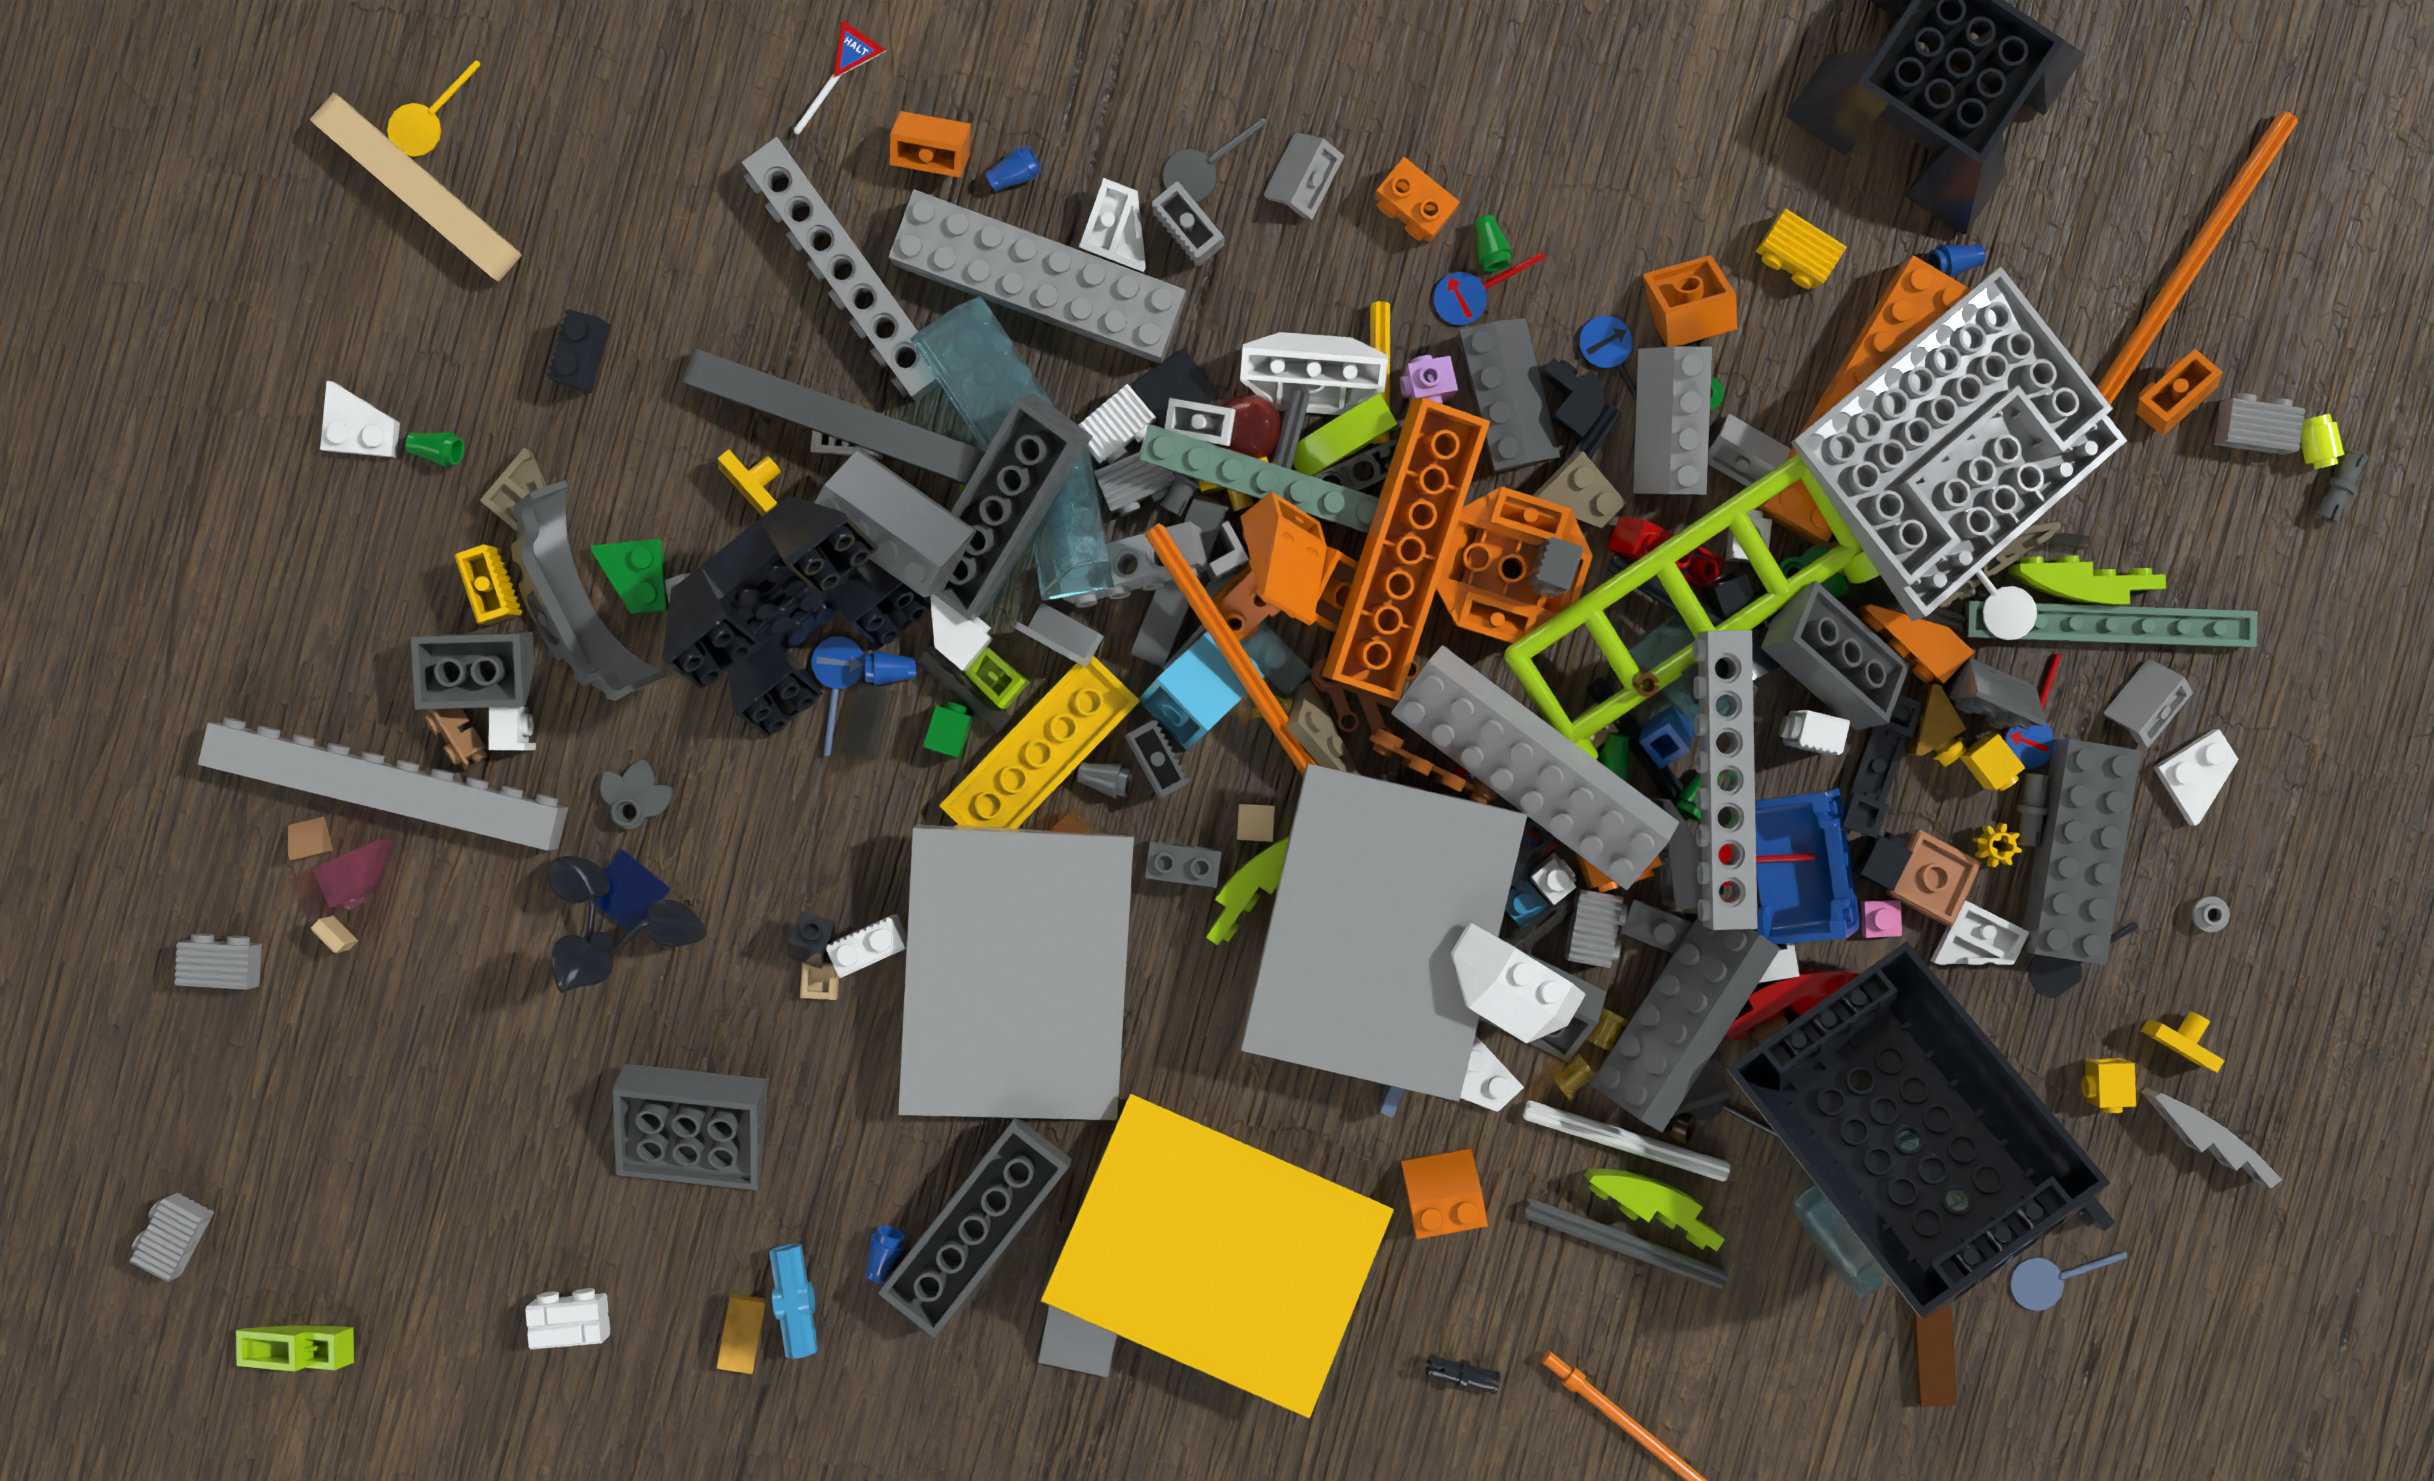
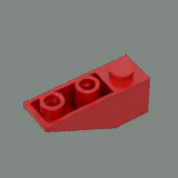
[1607,516,1724,589]

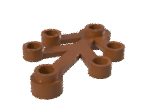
[1311,657,1420,743]
[1369,728,1499,805]

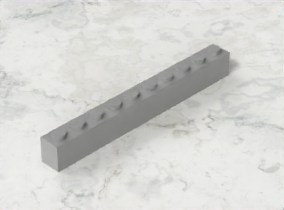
[198,717,568,851]

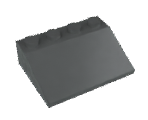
[612,1064,767,1191]

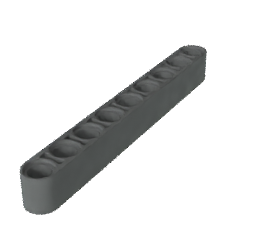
[681,348,985,485]

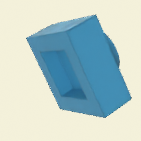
[1505,881,1549,928]

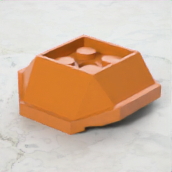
[1436,486,1593,644]

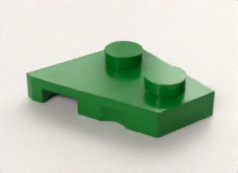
[591,539,669,614]

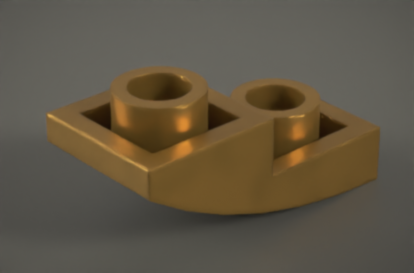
[717,1293,767,1374]

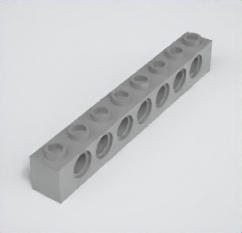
[742,137,951,401]
[1693,630,1757,930]

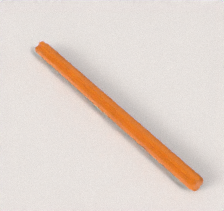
[2097,111,2298,405]
[1145,523,1319,777]

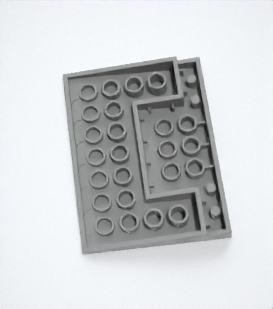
[1791,267,2127,621]
[1240,763,1527,1101]
[898,824,1134,1120]

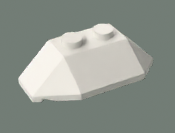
[1240,332,1388,415]
[1450,922,1586,1043]

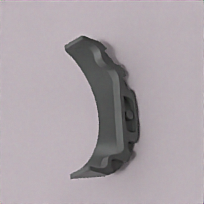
[511,480,666,701]

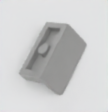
[1264,133,1344,220]
[1708,414,1790,487]
[1207,521,1249,585]
[1014,602,1104,668]
[2104,659,2193,748]

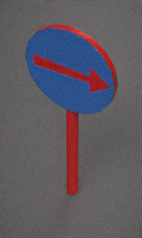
[1433,253,1545,326]
[2004,653,2061,769]

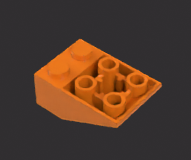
[1240,491,1327,626]

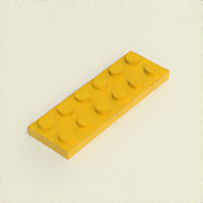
[939,655,1140,829]

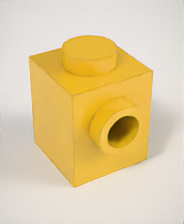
[1960,734,2025,791]
[2081,1058,2136,1113]

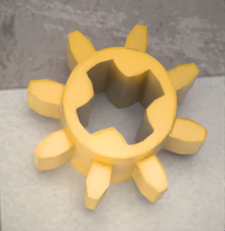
[1972,823,2022,868]

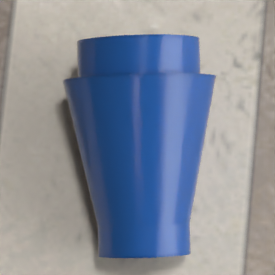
[986,145,1042,192]
[1927,244,1986,278]
[865,650,916,686]
[865,1226,906,1283]

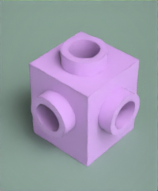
[1400,355,1458,404]

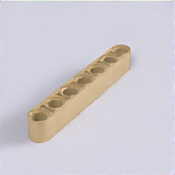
[310,92,522,282]

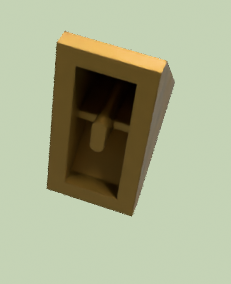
[1905,684,1966,756]

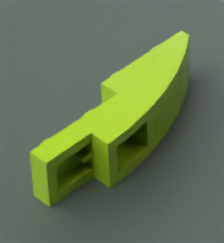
[2008,555,2166,606]
[1206,836,1290,945]
[1584,1169,1725,1251]

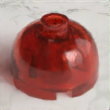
[1213,394,1282,459]

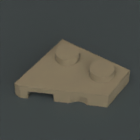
[480,448,547,532]
[1532,450,1626,528]

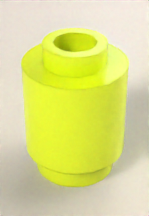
[2300,414,2344,469]

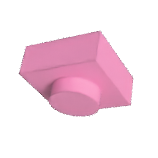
[1861,899,1902,938]

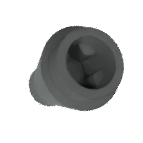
[1077,762,1133,799]

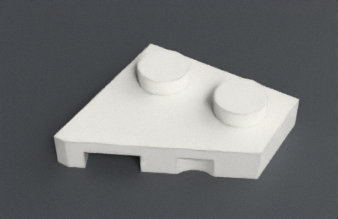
[2153,729,2238,826]
[1460,1035,1524,1112]

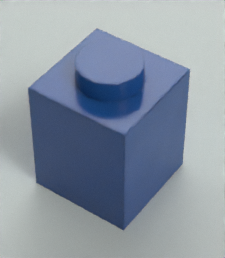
[1639,706,1693,769]

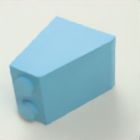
[1139,631,1265,751]

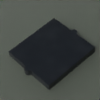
[1133,348,1218,428]

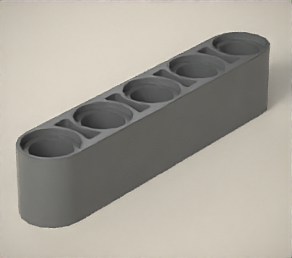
[1131,492,1230,668]

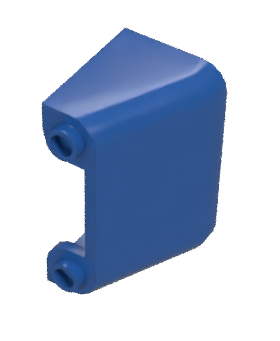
[1753,788,1859,945]

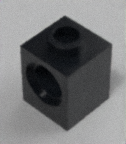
[1853,832,1913,890]
[787,911,835,969]

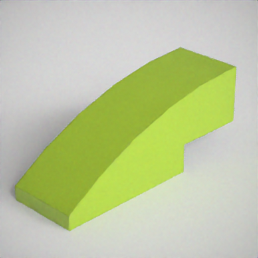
[1292,393,1398,476]
[236,1326,354,1372]

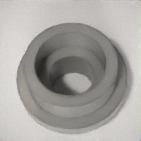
[2191,896,2230,932]

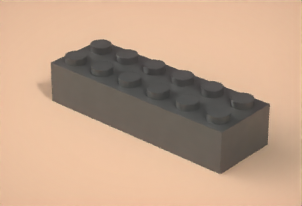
[934,394,1093,620]
[2021,739,2141,965]
[1590,917,1781,1132]
[877,1118,1072,1338]

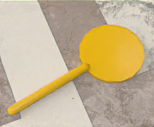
[387,61,480,157]

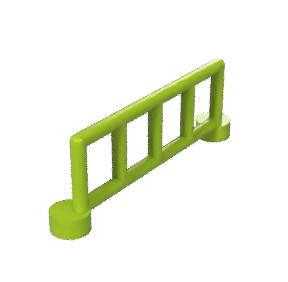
[1504,454,1880,759]

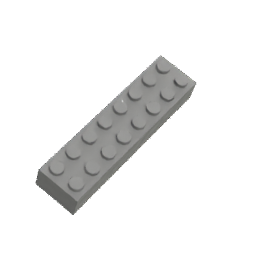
[889,189,1186,364]
[1391,645,1679,890]

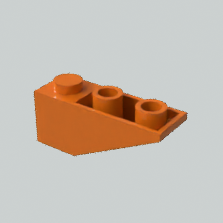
[1856,604,1974,684]

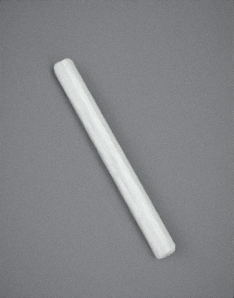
[1523,1100,1731,1181]

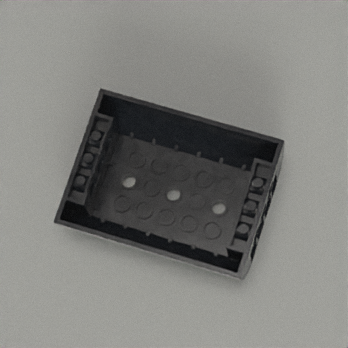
[1727,941,2111,1320]

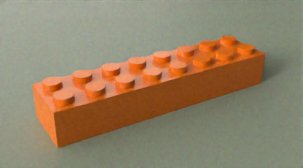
[1755,255,1971,546]
[1322,397,1490,701]

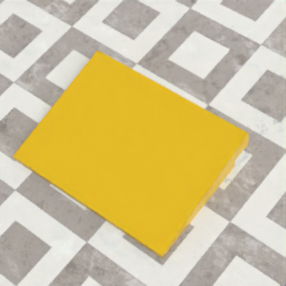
[1041,1094,1394,1419]

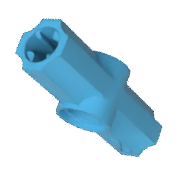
[769,1243,818,1359]

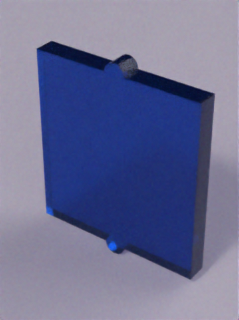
[595,849,671,931]

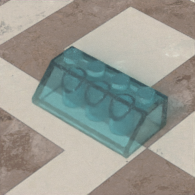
[911,296,1057,452]
[1032,448,1115,601]

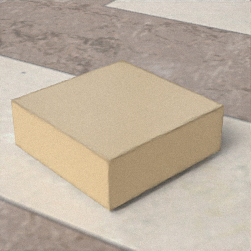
[1237,804,1275,842]
[311,916,358,953]
[800,962,839,1000]

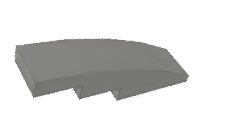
[2141,1087,2282,1189]

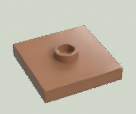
[1885,829,1982,927]

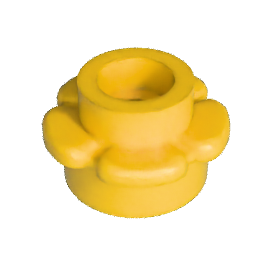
[1933,737,1968,767]

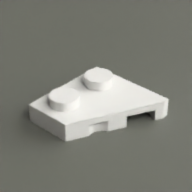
[1079,178,1146,272]
[320,381,400,458]
[1930,900,2030,965]

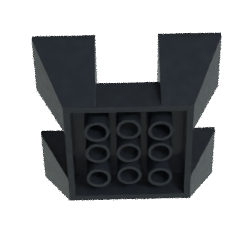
[1785,0,2085,235]
[662,496,931,738]

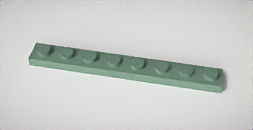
[1138,424,1379,534]
[1964,601,2258,648]

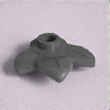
[600,760,673,830]

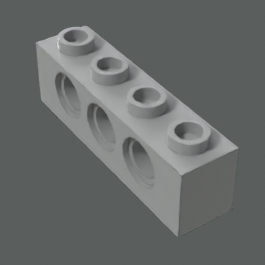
[1055,521,1209,608]

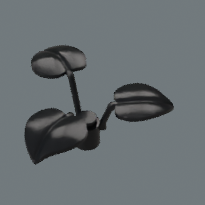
[548,856,707,993]

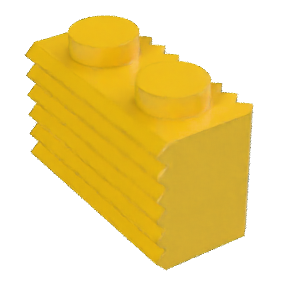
[1756,208,1847,289]
[454,545,522,625]

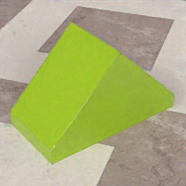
[964,646,1029,709]

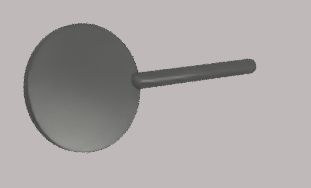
[1163,118,1266,203]

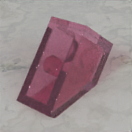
[312,838,394,911]

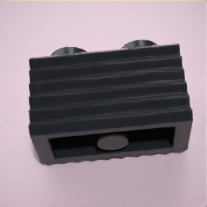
[547,309,610,393]

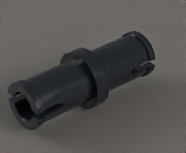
[1425,1354,1501,1395]

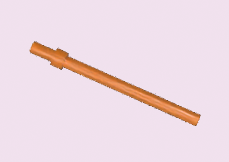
[1541,1351,1707,1481]

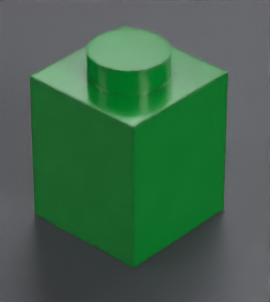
[923,701,974,758]

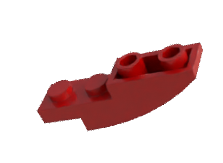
[1724,968,1859,1040]

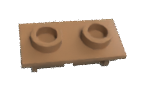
[424,708,487,771]

